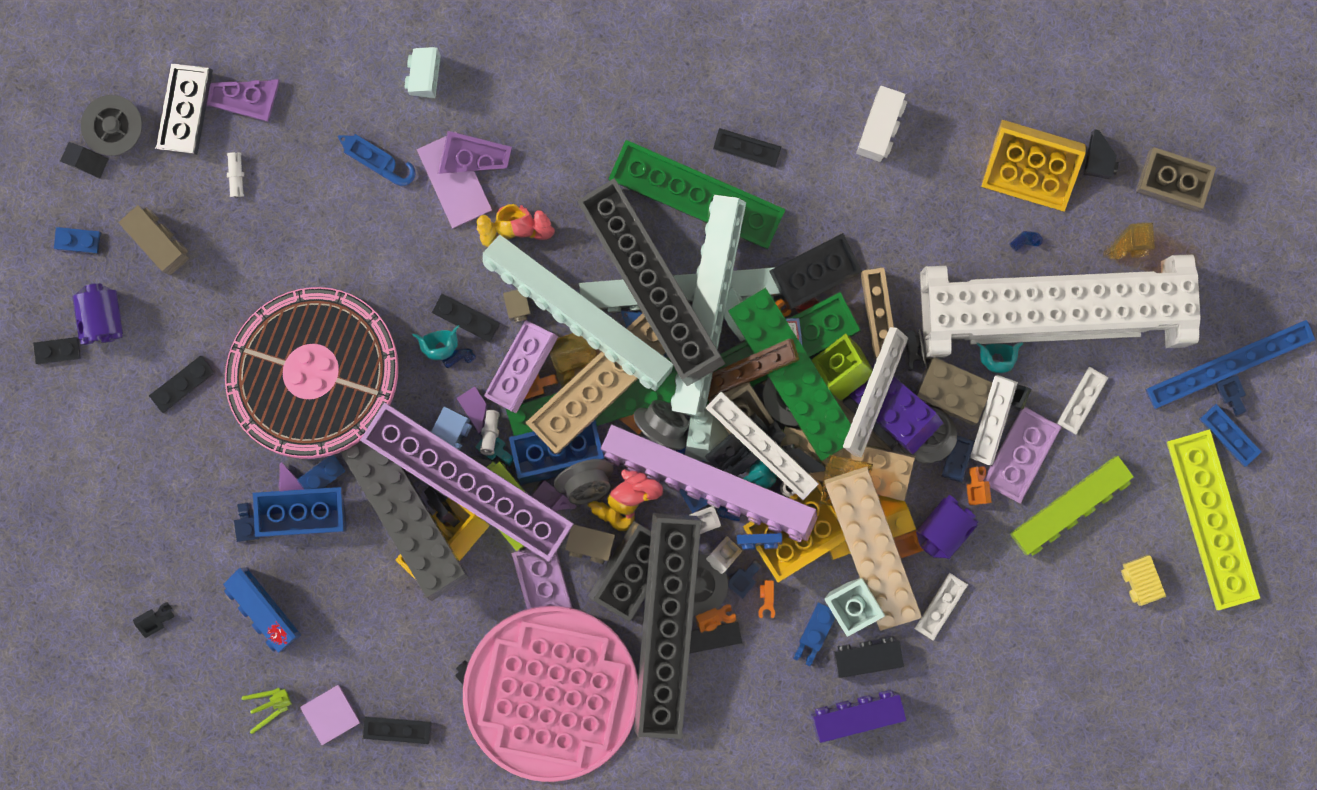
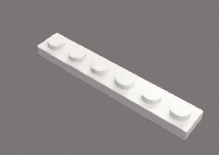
[843,327,908,457]
[706,392,819,500]

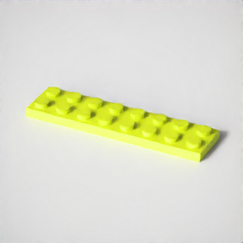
[1167,429,1260,610]

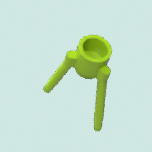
[242,688,292,734]

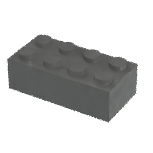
[588,521,651,622]

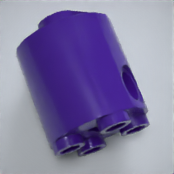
[72,283,123,345]
[916,495,978,559]

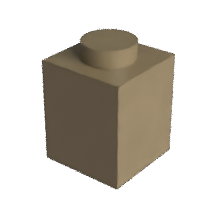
[503,290,531,323]

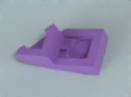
[457,386,488,435]
[279,462,304,491]
[530,480,577,511]

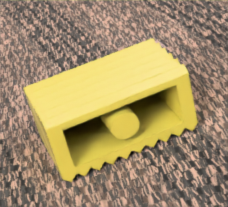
[1121,555,1166,606]

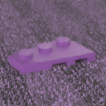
[207,79,280,122]
[438,131,512,174]

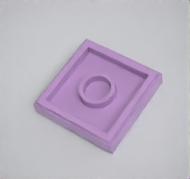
[300,685,361,745]

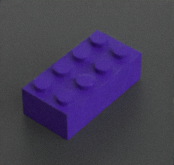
[848,362,943,455]
[811,689,906,743]

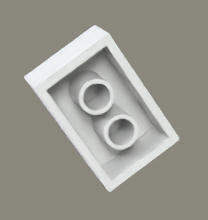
[856,86,907,162]

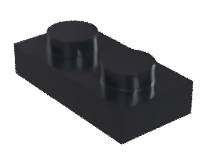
[33,337,81,365]
[424,486,461,527]

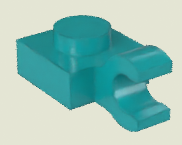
[475,437,514,467]

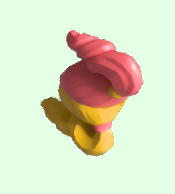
[477,204,555,247]
[587,469,663,531]

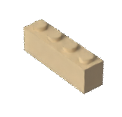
[860,268,894,359]

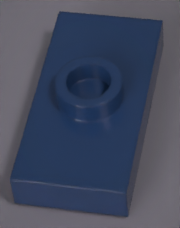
[941,435,975,483]

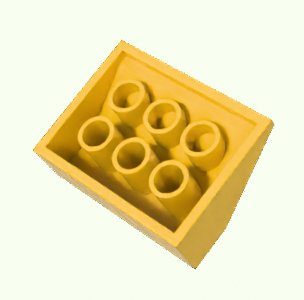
[981,120,1086,212]
[743,480,846,583]

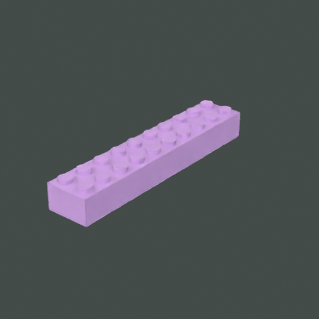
[360,403,574,562]
[601,425,818,542]

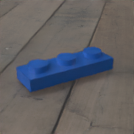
[1199,404,1262,467]

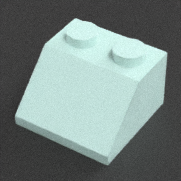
[405,47,441,98]
[685,410,729,462]
[825,578,885,637]

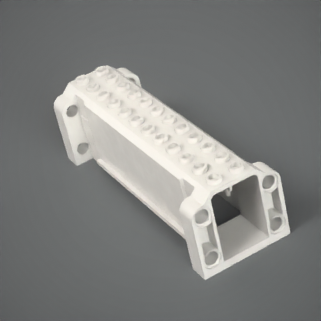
[920,254,1200,359]

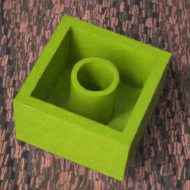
[812,334,873,401]

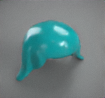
[412,325,459,361]
[977,342,1023,373]
[743,460,777,489]

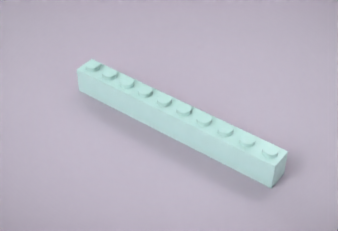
[671,195,746,418]
[482,235,673,391]
[579,268,783,313]

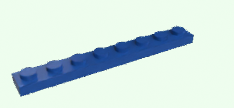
[1145,320,1316,409]

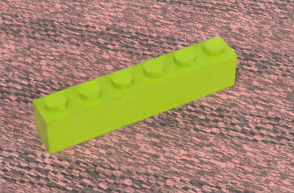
[1010,456,1134,556]

